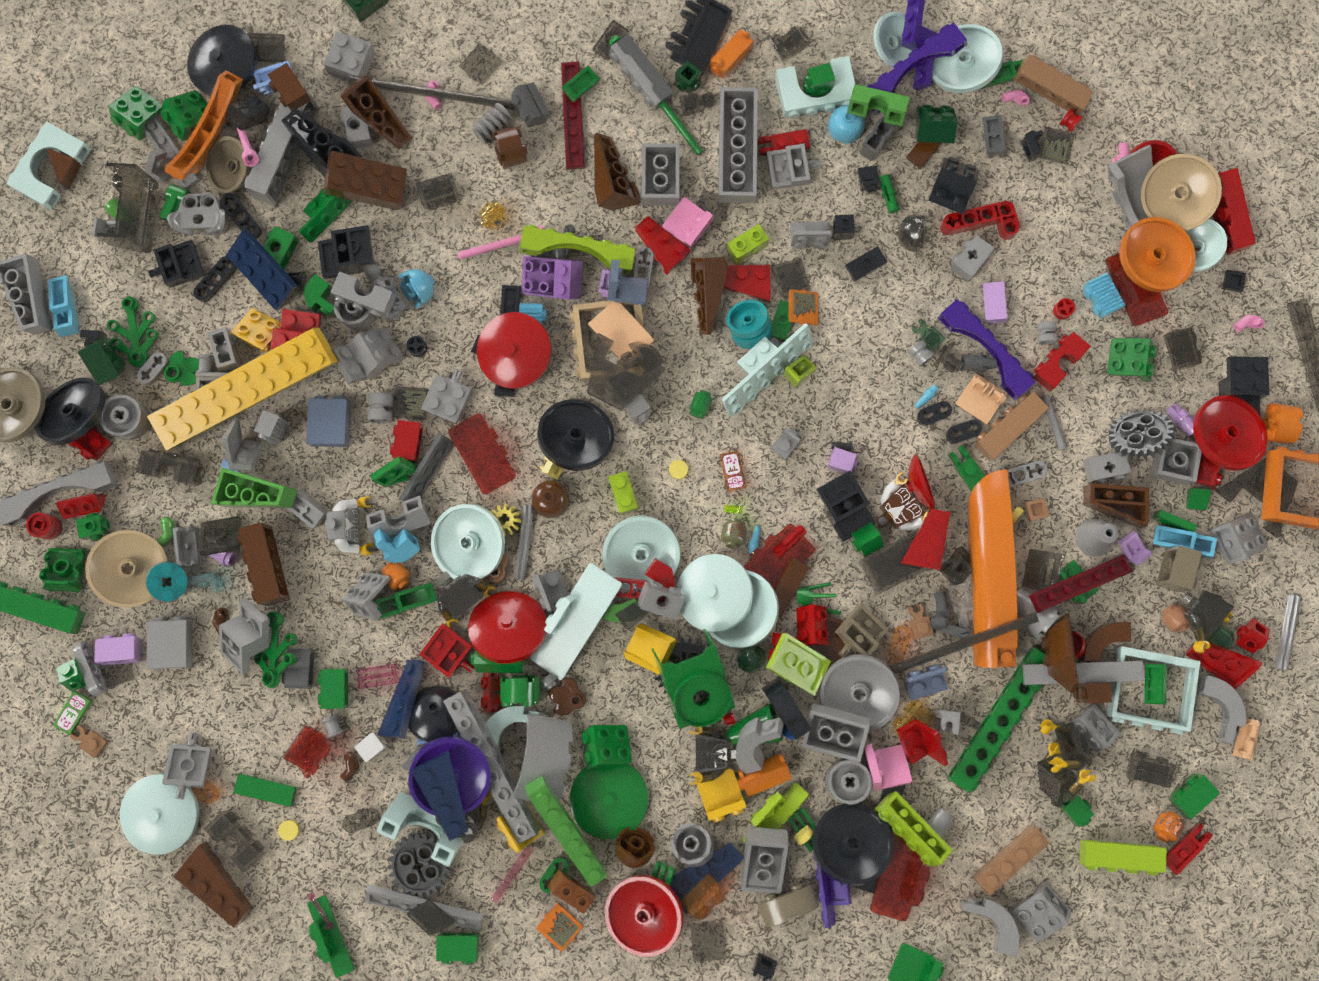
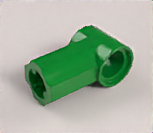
[159,184,191,222]

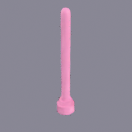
[232,107,259,167]
[458,225,543,259]

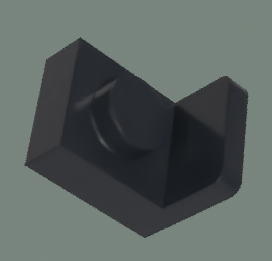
[1021,130,1043,162]
[857,165,881,193]

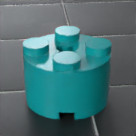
[146,561,188,602]

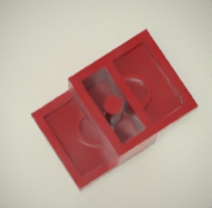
[271,308,322,350]

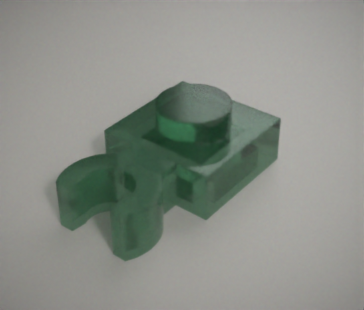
[911,319,946,352]

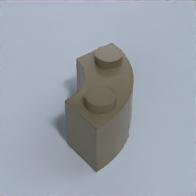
[758,883,819,927]

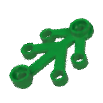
[106,296,159,367]
[254,611,298,688]

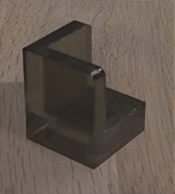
[615,602,646,631]

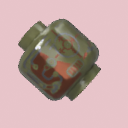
[721,519,747,549]

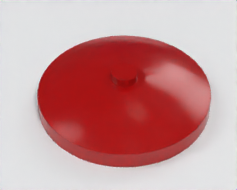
[477,312,552,389]
[1193,395,1268,471]
[468,591,547,664]
[605,874,683,957]

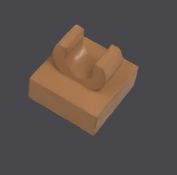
[1024,498,1049,522]

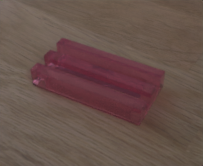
[356,664,398,689]

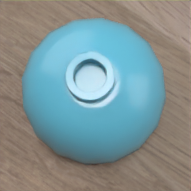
[828,105,865,144]
[399,269,434,308]

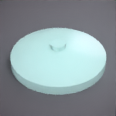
[932,24,1003,93]
[431,504,505,582]
[602,515,680,592]
[677,554,753,632]
[709,570,779,648]
[120,774,200,855]

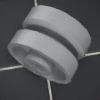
[99,395,150,440]
[825,759,872,805]

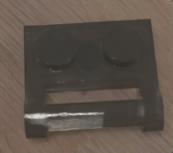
[1022,549,1066,590]

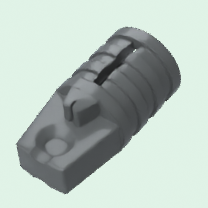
[961,354,997,372]

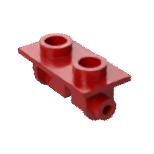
[480,673,501,713]

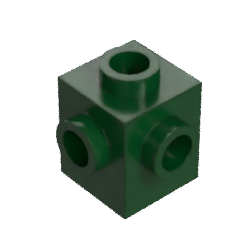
[675,61,702,94]

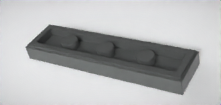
[399,433,454,501]

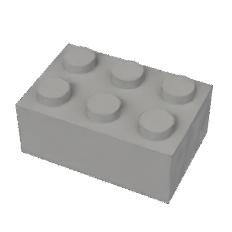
[642,143,680,205]
[802,703,870,763]

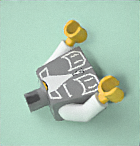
[325,496,374,556]

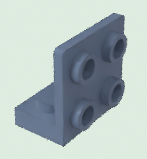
[607,259,647,305]
[903,664,948,701]

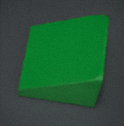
[1186,488,1211,511]

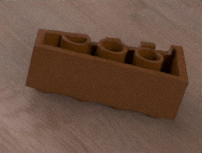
[173,842,253,928]

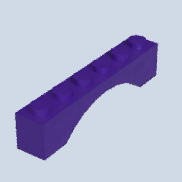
[866,22,968,116]
[938,299,1036,401]

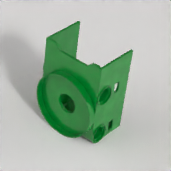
[652,629,736,729]

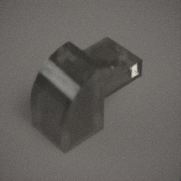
[771,26,812,60]
[616,341,664,373]
[939,546,973,586]

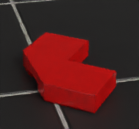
[645,558,676,602]

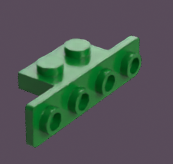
[299,188,353,243]
[307,895,355,978]

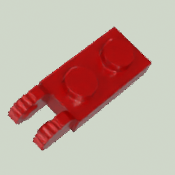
[757,129,810,156]
[1166,822,1213,875]

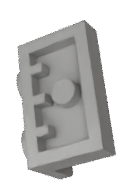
[1070,703,1120,752]

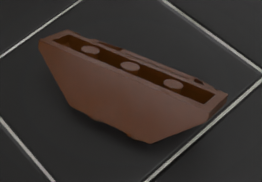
[1042,613,1079,693]

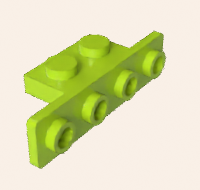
[743,782,809,843]

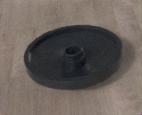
[187,25,257,96]
[35,378,105,446]
[537,399,614,471]
[812,804,893,886]

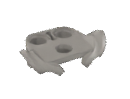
[167,193,225,236]

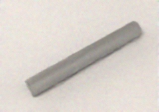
[1041,394,1067,451]

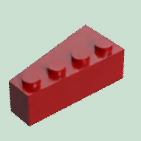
[1213,167,1256,255]

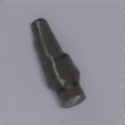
[953,710,981,730]

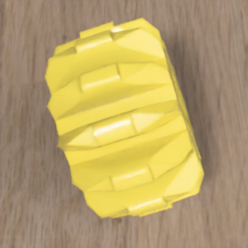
[491,503,521,537]

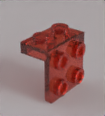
[283,723,330,779]

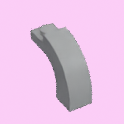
[1197,675,1246,744]
[735,717,783,775]
[960,896,1019,957]

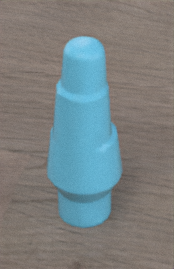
[915,384,939,409]
[748,526,760,555]

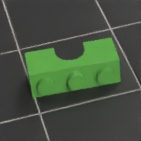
[847,84,910,126]

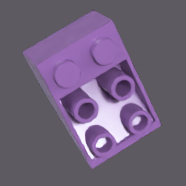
[522,256,583,300]

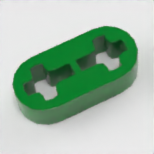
[539,857,569,893]

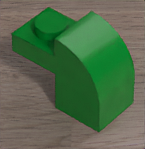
[304,274,336,317]

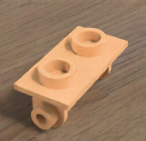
[1232,718,1261,761]

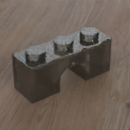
[136,448,203,486]
[204,810,266,873]

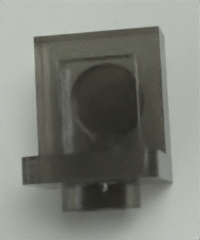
[938,342,964,373]

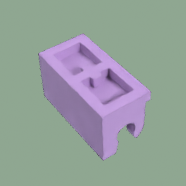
[983,281,1007,324]

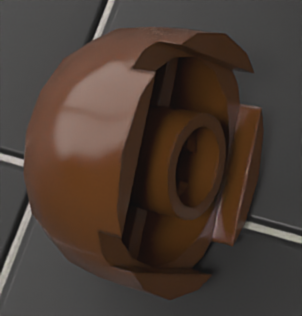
[531,480,570,519]
[615,827,656,868]

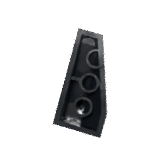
[281,108,362,178]

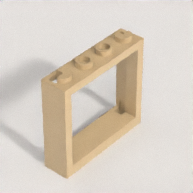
[570,301,649,382]

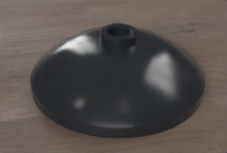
[408,686,458,742]

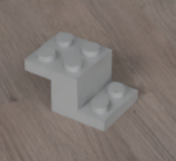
[332,327,405,384]
[219,598,270,675]

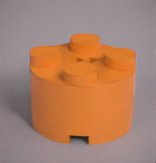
[1263,403,1304,445]

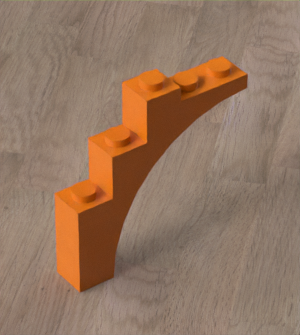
[164,71,243,180]

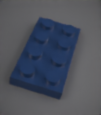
[226,229,298,311]

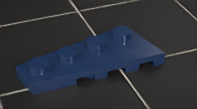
[377,660,425,739]
[412,750,468,841]

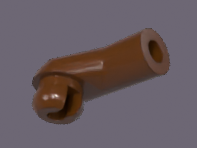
[212,607,228,636]
[340,751,359,782]

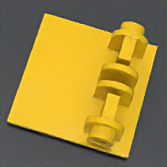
[230,308,281,352]

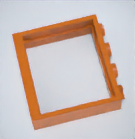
[1261,447,1319,530]

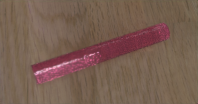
[490,848,531,903]

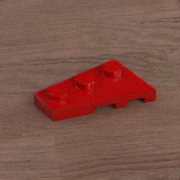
[635,216,691,275]
[723,265,771,303]
[900,509,950,570]
[1186,643,1262,689]

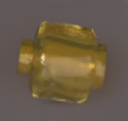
[479,201,507,229]

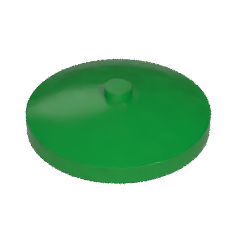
[569,764,648,839]

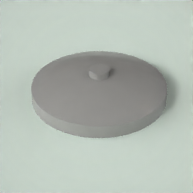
[820,654,900,732]

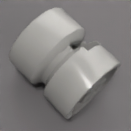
[367,393,393,423]

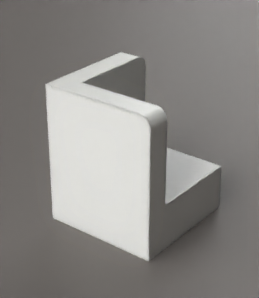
[354,733,388,763]

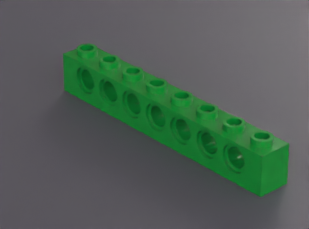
[946,647,1045,793]

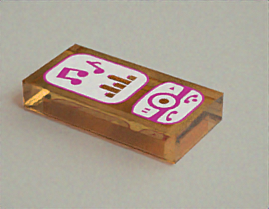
[719,451,746,492]

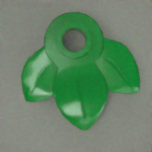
[164,350,199,386]

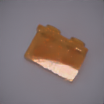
[681,874,728,921]

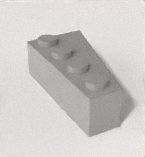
[0,254,51,335]

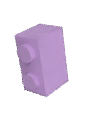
[95,634,142,666]

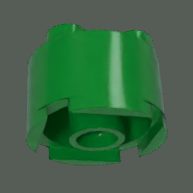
[500,675,540,706]

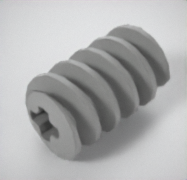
[472,103,513,144]

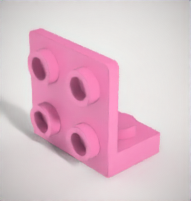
[662,197,714,249]
[864,744,912,791]

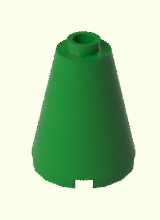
[726,703,783,746]

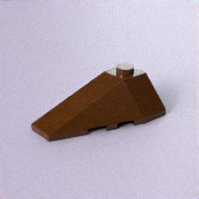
[340,75,412,149]
[594,132,641,211]
[690,257,728,335]

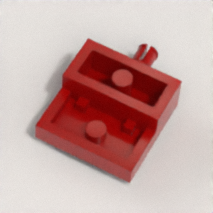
[419,623,474,678]

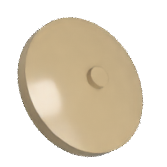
[1141,154,1222,231]
[85,530,168,608]

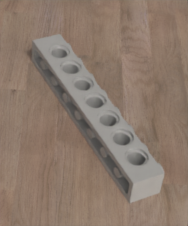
[443,688,540,844]

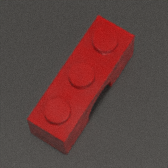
[1033,331,1091,392]

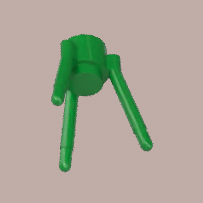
[797,582,841,615]

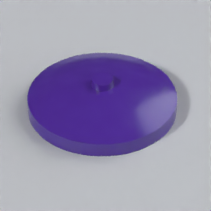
[408,737,491,816]

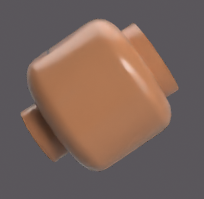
[1161,603,1192,633]

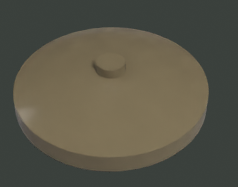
[0,367,45,442]

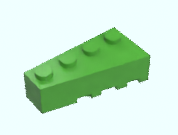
[211,467,297,508]

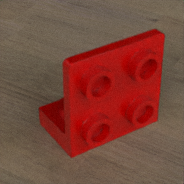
[896,718,948,766]

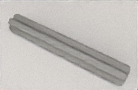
[515,505,534,580]
[1275,594,1301,671]

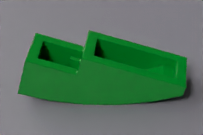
[374,583,437,621]

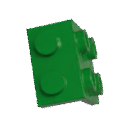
[108,86,162,141]
[161,90,207,142]
[1107,338,1158,382]
[581,725,632,770]
[888,943,944,981]

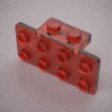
[1105,253,1168,327]
[448,413,516,495]
[743,524,816,589]
[870,834,930,922]

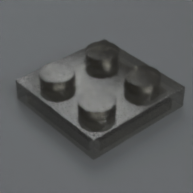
[199,516,242,556]

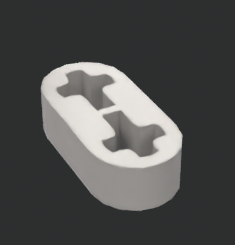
[137,352,169,385]

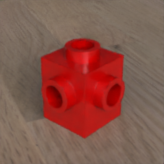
[1236,618,1270,654]

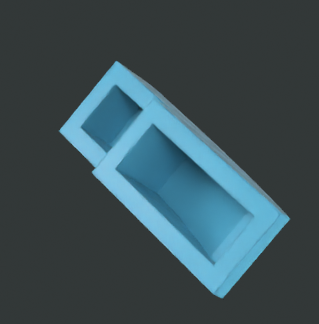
[48,275,79,337]
[1153,525,1217,559]

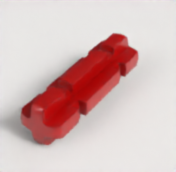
[773,525,807,557]

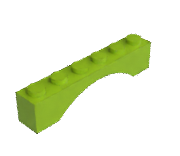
[518,225,635,275]

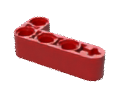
[940,201,1020,240]

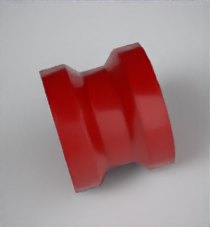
[1059,108,1082,132]
[1053,298,1076,320]

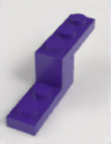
[901,0,938,91]

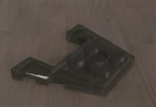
[587,333,665,411]
[1215,458,1298,538]

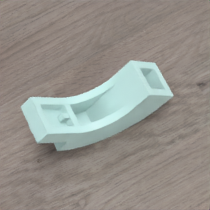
[486,706,540,750]

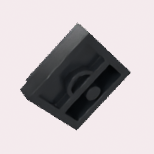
[928,157,979,215]
[317,225,375,279]
[1218,356,1270,415]
[816,470,876,543]

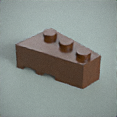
[1083,483,1149,529]

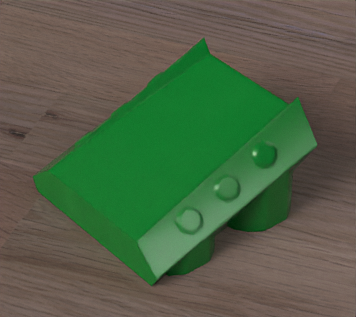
[39,548,86,593]

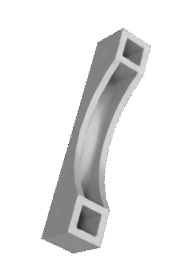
[0,461,118,527]

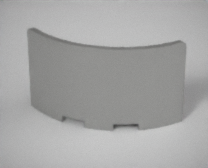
[1108,145,1153,229]
[513,713,572,801]

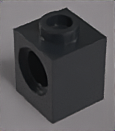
[833,214,855,240]

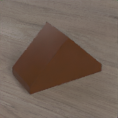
[47,149,81,189]

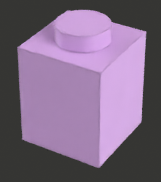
[827,447,858,473]

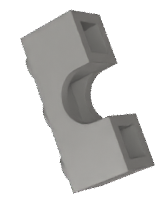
[330,272,396,318]
[366,496,431,541]

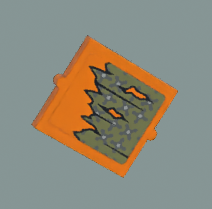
[789,289,818,326]
[536,903,583,952]

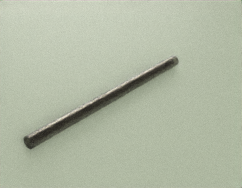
[348,75,515,110]
[888,612,1039,674]

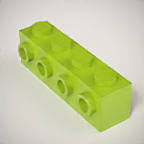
[875,791,953,867]
[1079,839,1166,876]

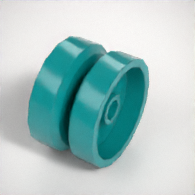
[726,300,773,349]

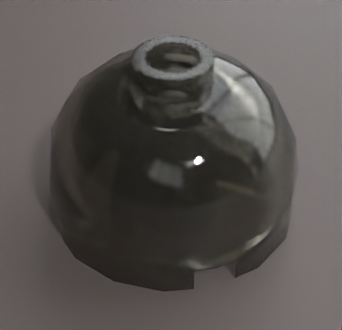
[895,214,928,253]

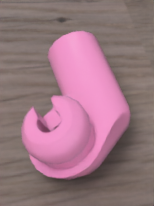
[425,81,442,110]
[1001,89,1030,106]
[1112,142,1129,163]
[1233,315,1265,332]

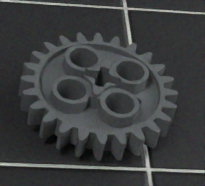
[1108,408,1175,460]
[387,831,453,898]

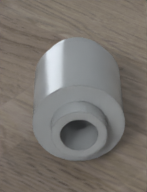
[927,808,952,838]

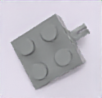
[766,144,820,190]
[421,369,473,424]

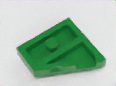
[371,456,418,487]

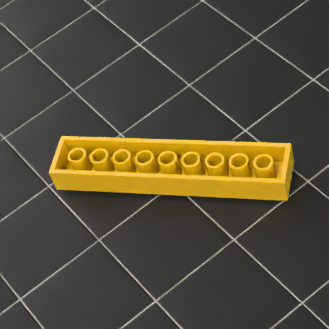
[147,327,338,450]

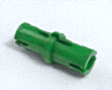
[879,174,900,214]

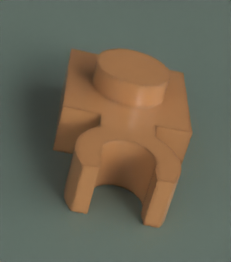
[908,604,934,640]
[70,725,109,758]

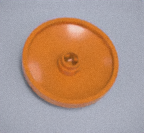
[1119,217,1196,292]

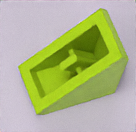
[783,355,817,388]

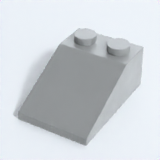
[741,827,789,894]

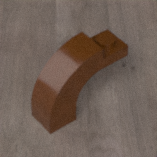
[1079,622,1131,663]

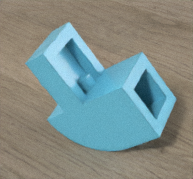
[373,529,420,563]

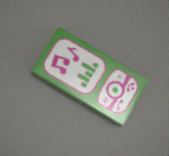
[53,691,93,735]

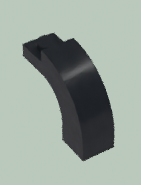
[761,678,812,740]

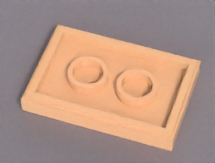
[588,301,655,366]

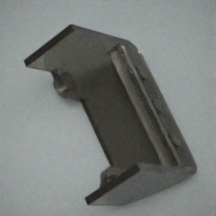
[97,162,159,253]

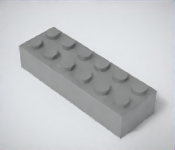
[718,87,758,203]
[244,92,319,207]

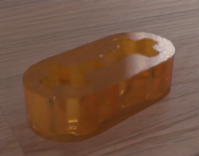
[887,625,911,662]
[191,780,220,804]

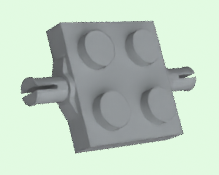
[162,732,212,800]

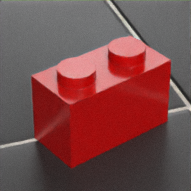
[390,420,424,463]

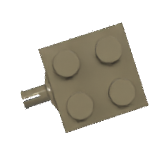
[835,603,889,658]

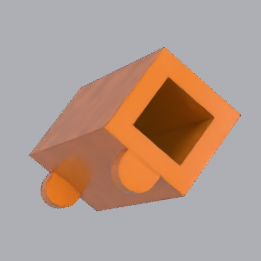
[710,29,754,79]
[737,753,792,797]

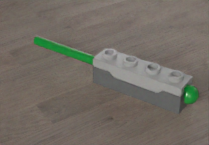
[609,34,703,156]

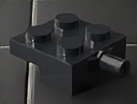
[148,239,205,288]

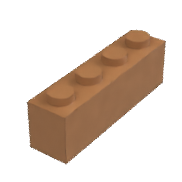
[1013,54,1093,115]
[974,391,1049,461]
[972,825,1050,895]

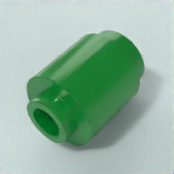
[689,390,713,419]

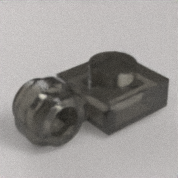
[679,93,716,116]

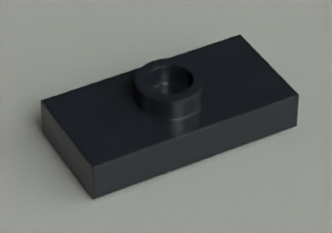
[845,246,887,282]

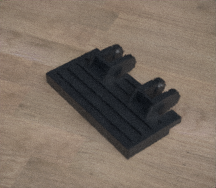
[665,0,733,76]

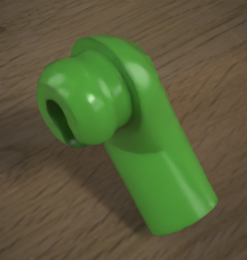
[157,517,175,546]

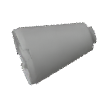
[1075,519,1118,557]
[1017,588,1064,640]

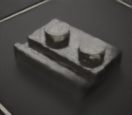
[247,33,286,63]

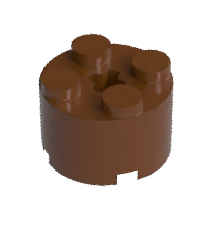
[492,126,528,169]

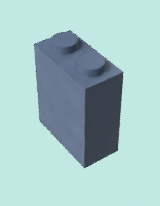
[306,395,351,447]

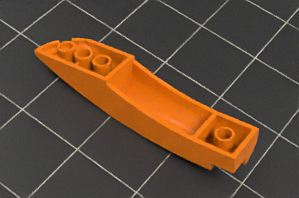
[968,469,1018,668]

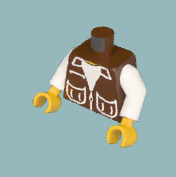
[875,471,928,530]

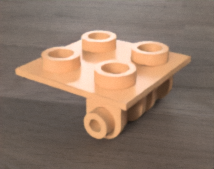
[955,373,1007,425]

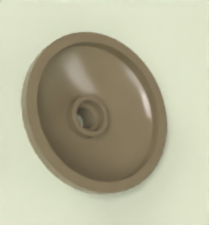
[206,136,250,193]

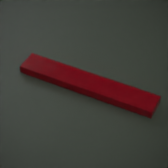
[561,61,585,170]
[1028,554,1133,613]

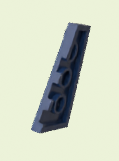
[664,843,744,914]

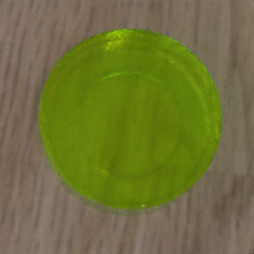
[723,505,743,514]

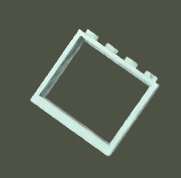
[1106,646,1200,735]

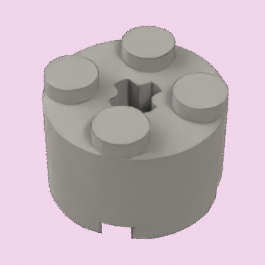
[334,289,376,330]
[671,823,714,867]

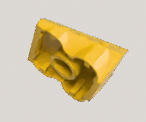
[623,623,677,675]

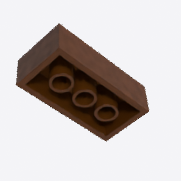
[323,151,407,210]
[237,522,290,606]

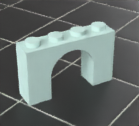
[775,56,855,119]
[6,122,91,211]
[376,792,471,867]

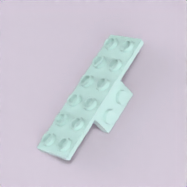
[722,323,813,417]
[530,563,622,680]

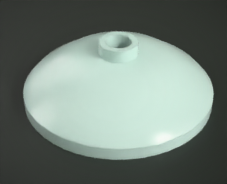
[874,12,911,67]
[1186,219,1227,272]

